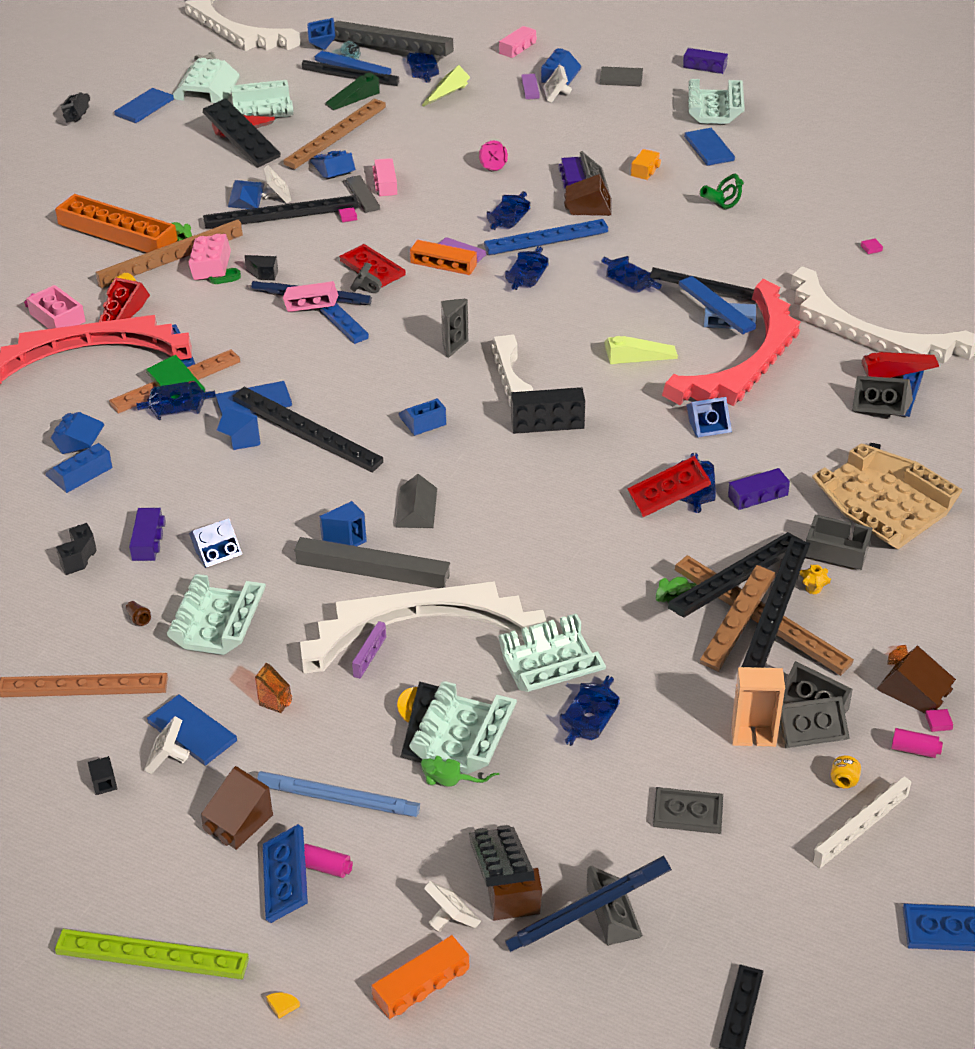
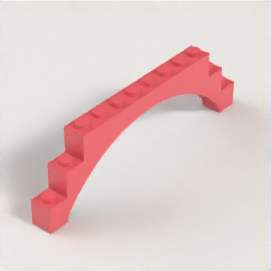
[662,279,801,406]
[0,315,192,384]

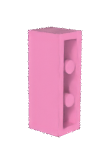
[499,26,537,58]
[372,158,398,196]
[283,281,338,312]

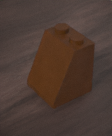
[564,174,612,216]
[876,645,956,714]
[201,766,273,850]
[488,868,542,921]

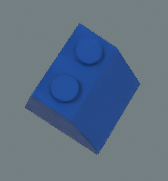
[686,397,732,438]
[51,412,105,454]

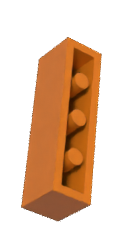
[410,240,477,275]
[371,935,470,1019]

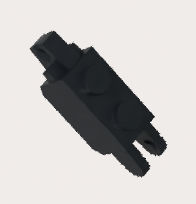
[61,92,90,123]

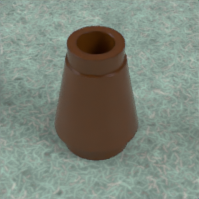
[126,601,151,626]

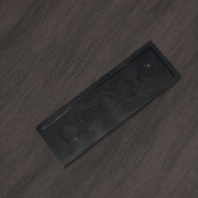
[202,98,281,168]
[469,825,535,887]

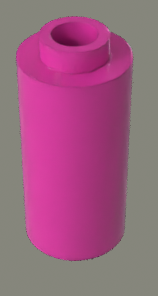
[891,728,943,758]
[304,843,353,878]

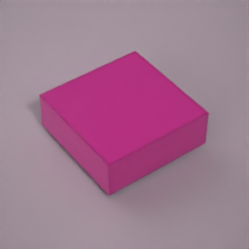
[339,207,357,222]
[861,238,883,254]
[925,709,953,732]

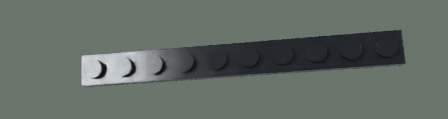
[203,195,359,229]
[233,386,384,473]
[668,532,802,618]
[741,537,810,668]

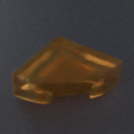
[887,645,908,665]

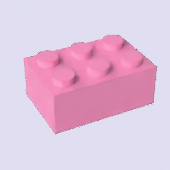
[189,234,231,280]
[26,285,86,329]

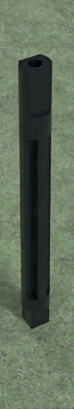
[302,60,400,86]
[650,267,754,301]

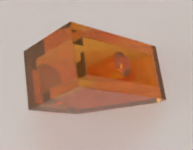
[255,663,292,713]

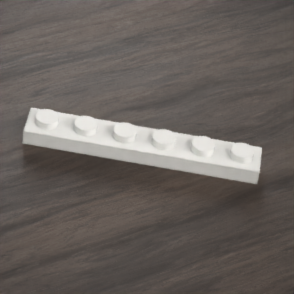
[813,776,911,868]

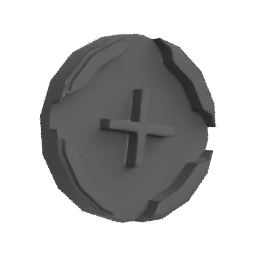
[350,262,382,293]

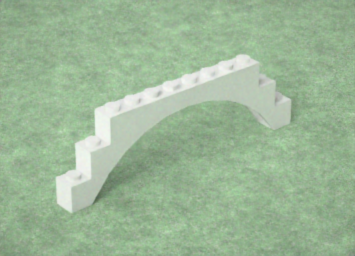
[185,0,300,51]
[790,266,975,364]
[300,581,547,674]

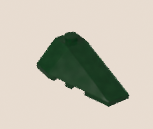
[325,73,380,111]

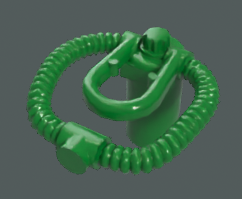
[700,173,744,209]

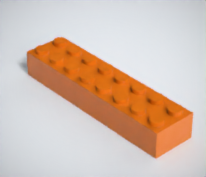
[55,194,178,253]

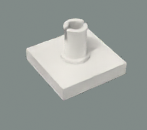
[543,65,572,103]
[262,165,291,203]
[144,716,190,774]
[424,881,481,932]

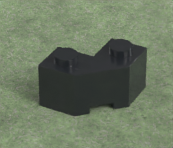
[56,523,97,575]

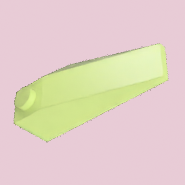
[422,65,470,107]
[604,336,678,364]

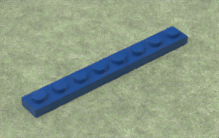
[484,219,608,255]

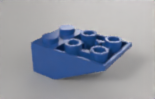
[310,150,356,178]

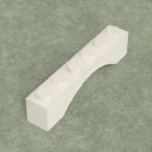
[491,334,533,407]

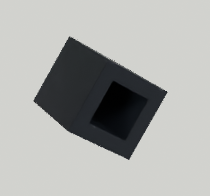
[88,756,118,795]

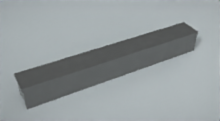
[294,537,450,588]

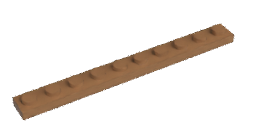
[283,98,386,169]
[96,220,243,288]
[675,555,854,676]

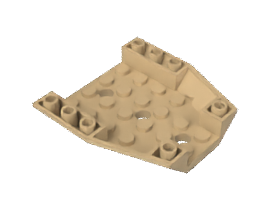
[812,443,963,549]

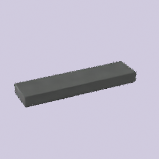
[346,175,380,213]

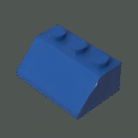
[541,48,581,85]
[45,443,113,493]

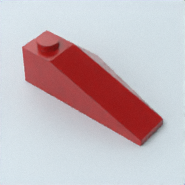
[99,277,150,322]
[862,352,939,378]

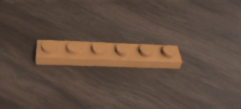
[700,565,775,672]

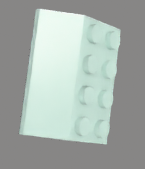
[173,58,240,103]
[688,79,744,125]
[231,80,294,117]
[167,574,266,655]
[498,613,606,692]
[410,681,517,774]

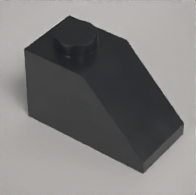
[244,255,278,281]

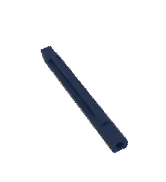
[251,281,372,305]
[505,855,672,952]

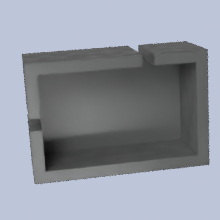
[806,514,873,570]

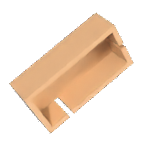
[731,667,785,747]

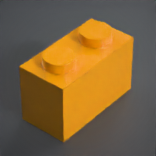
[631,149,661,180]

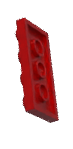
[340,244,406,288]
[627,456,711,517]

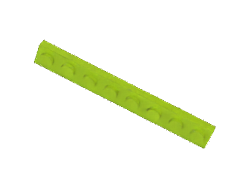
[55,929,249,980]

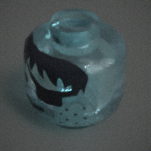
[340,41,361,59]

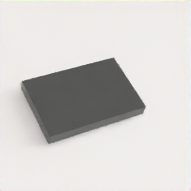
[600,66,643,86]
[780,696,850,748]
[653,787,723,834]

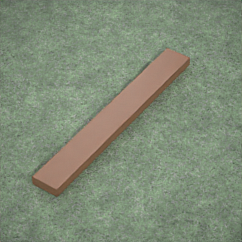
[109,349,240,414]
[0,673,168,697]

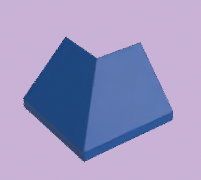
[307,18,335,50]
[228,180,264,209]
[216,404,261,450]

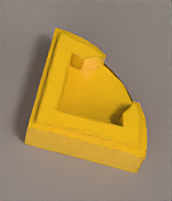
[266,993,300,1019]

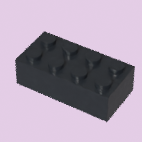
[511,387,585,434]

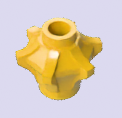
[800,564,831,594]

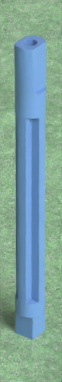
[258,771,420,817]

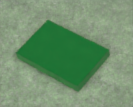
[146,354,205,407]

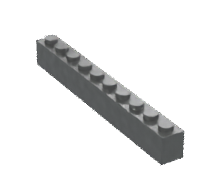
[334,21,454,57]

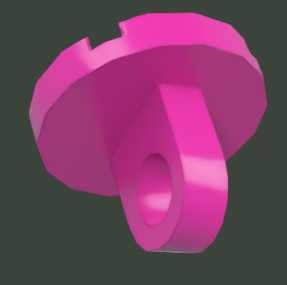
[479,140,508,171]

